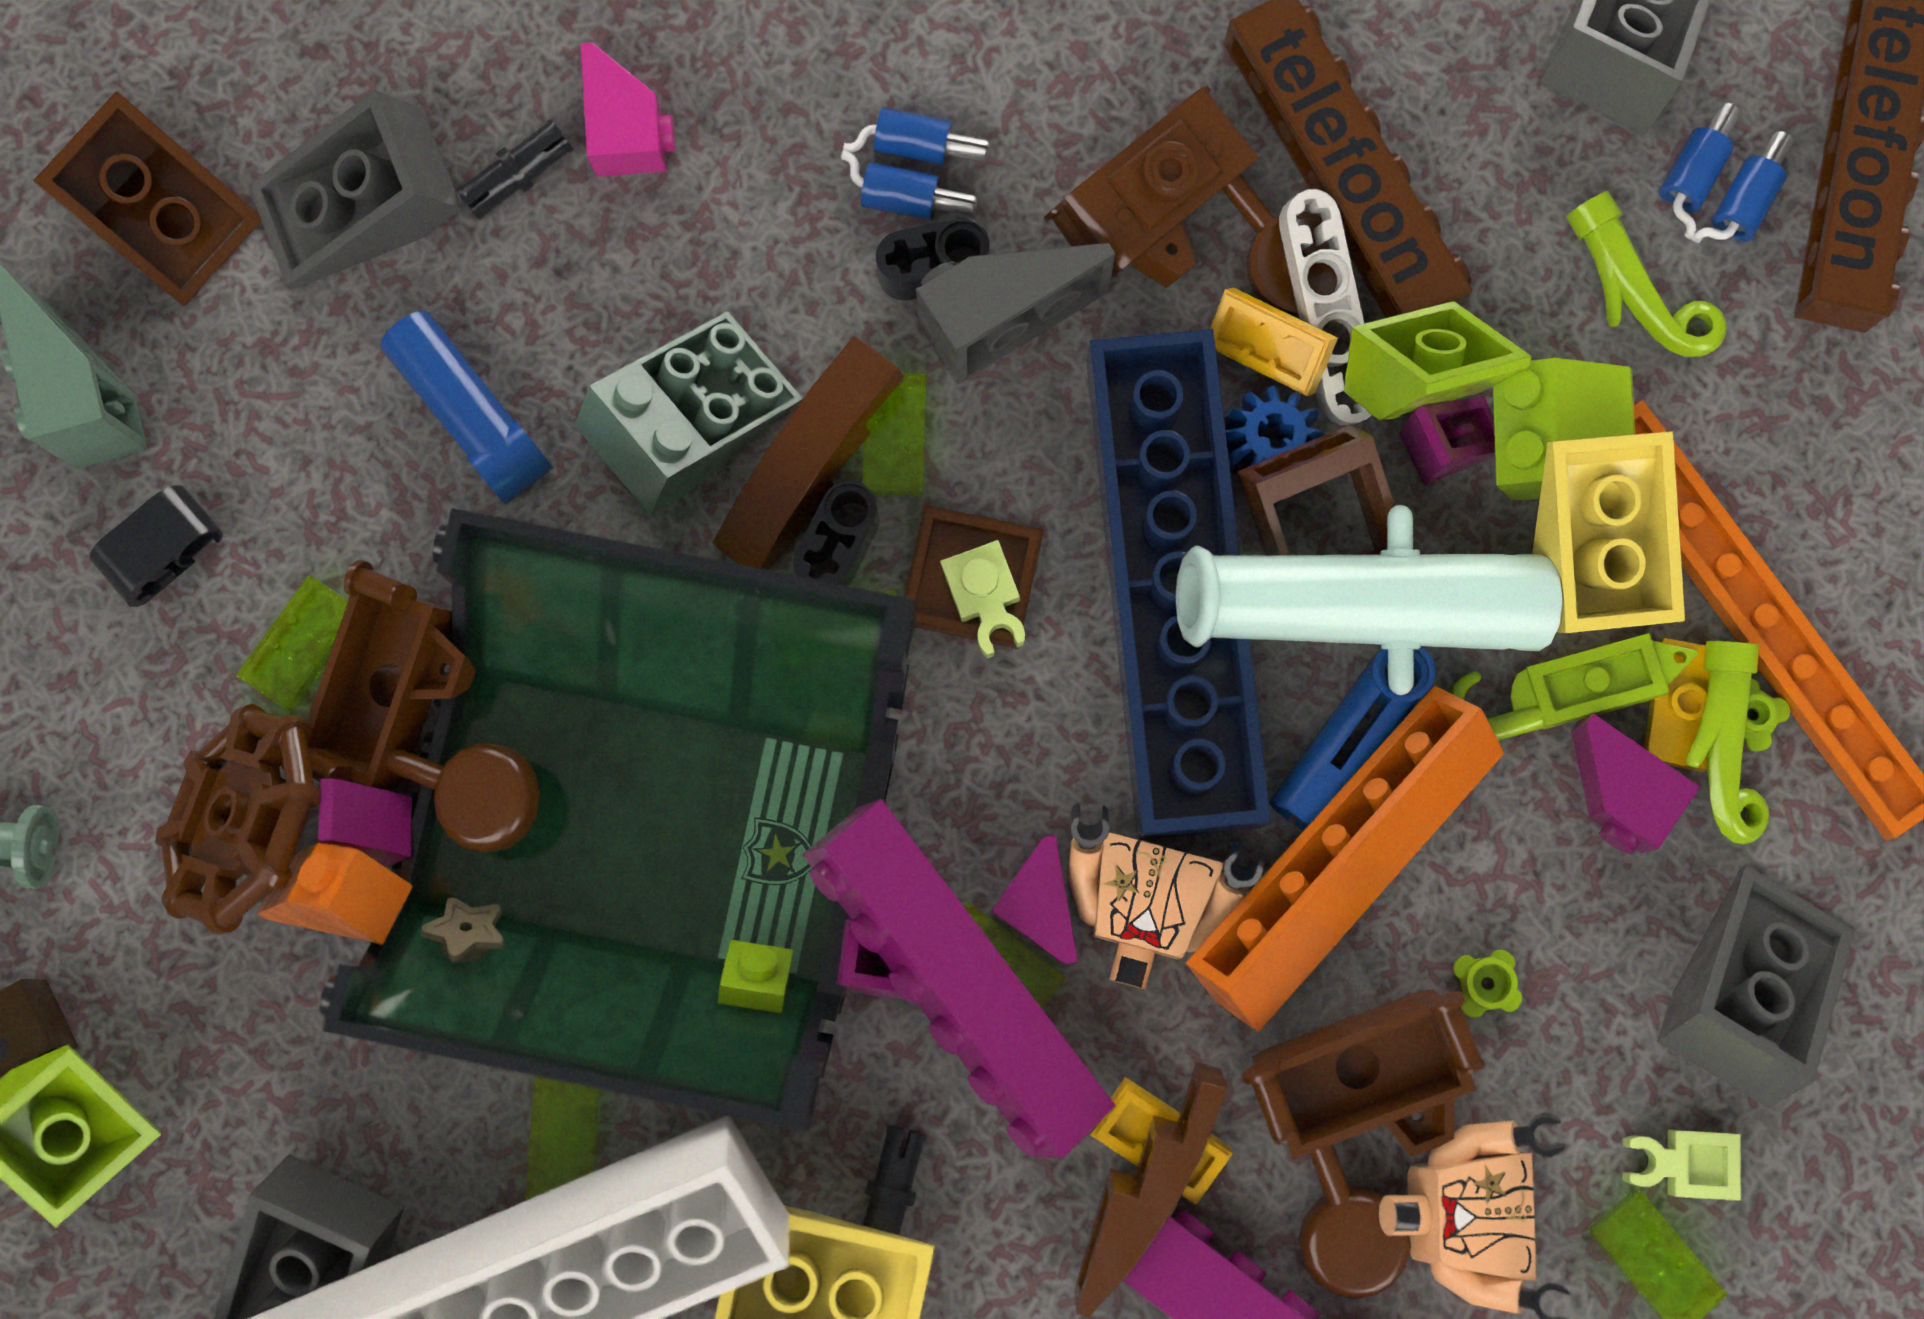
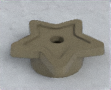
[421,898,505,962]

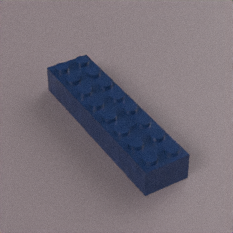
[1086,329,1271,840]

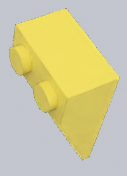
[1532,431,1685,633]
[715,1205,935,1319]

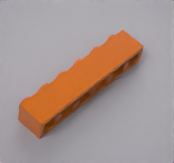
[1186,685,1505,1032]

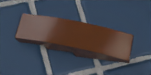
[712,336,904,570]
[1074,1062,1228,1317]

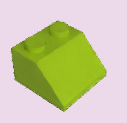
[1344,301,1531,420]
[1493,358,1635,500]
[0,1045,161,1228]

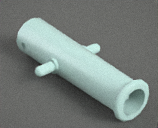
[1176,505,1563,695]

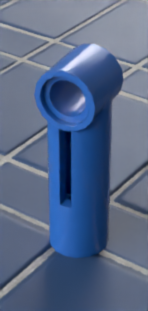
[380,311,553,505]
[1269,646,1435,831]

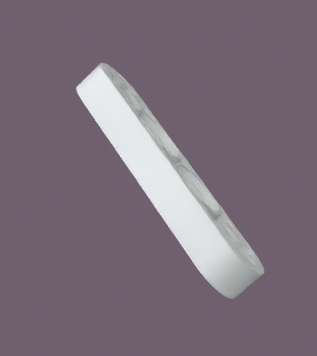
[1279,189,1371,425]

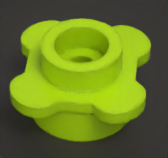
[1744,678,1790,752]
[1452,950,1522,1018]

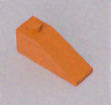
[256,843,412,945]

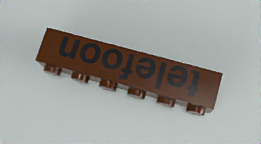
[1224,0,1473,318]
[1794,0,1924,333]

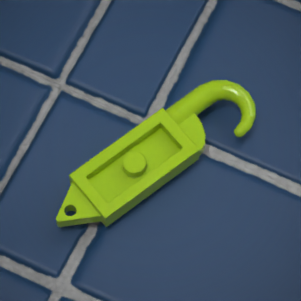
[1449,633,1698,741]

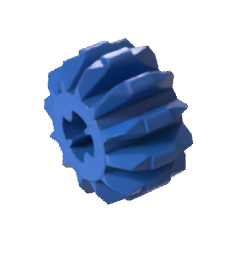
[1224,385,1325,469]

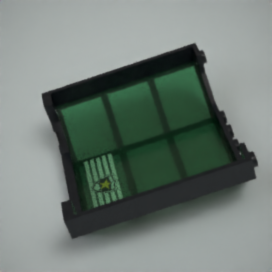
[320,508,918,1132]

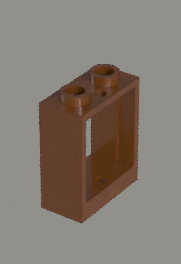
[1237,425,1394,556]

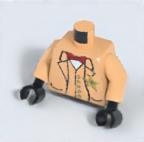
[1067,803,1266,990]
[1379,1112,1571,1319]

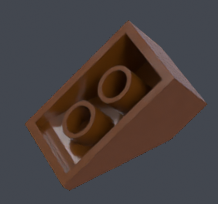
[33,91,262,307]

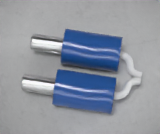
[1659,103,1793,243]
[841,107,989,221]

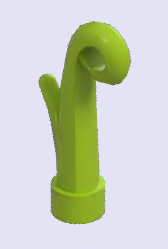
[1566,191,1727,357]
[1685,641,1770,845]

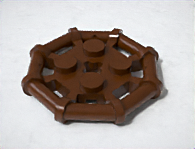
[155,704,321,935]

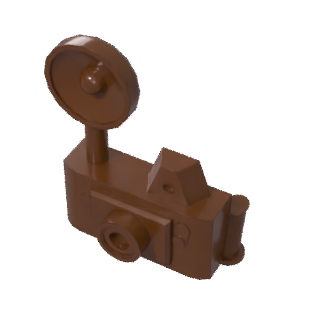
[1043,86,1337,315]
[282,560,540,852]
[1242,989,1485,1299]

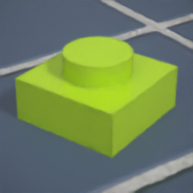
[718,940,793,1013]

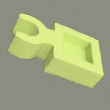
[940,540,1025,659]
[1622,1129,1741,1201]

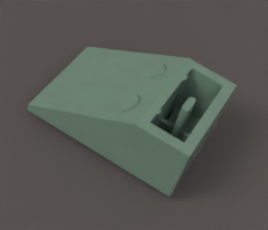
[0,264,148,469]
[574,311,803,515]

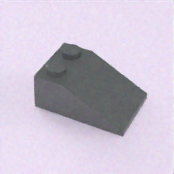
[1540,0,1711,134]
[249,90,462,289]
[916,243,1115,385]
[1657,865,1855,1108]
[214,1154,405,1319]

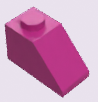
[581,43,676,177]

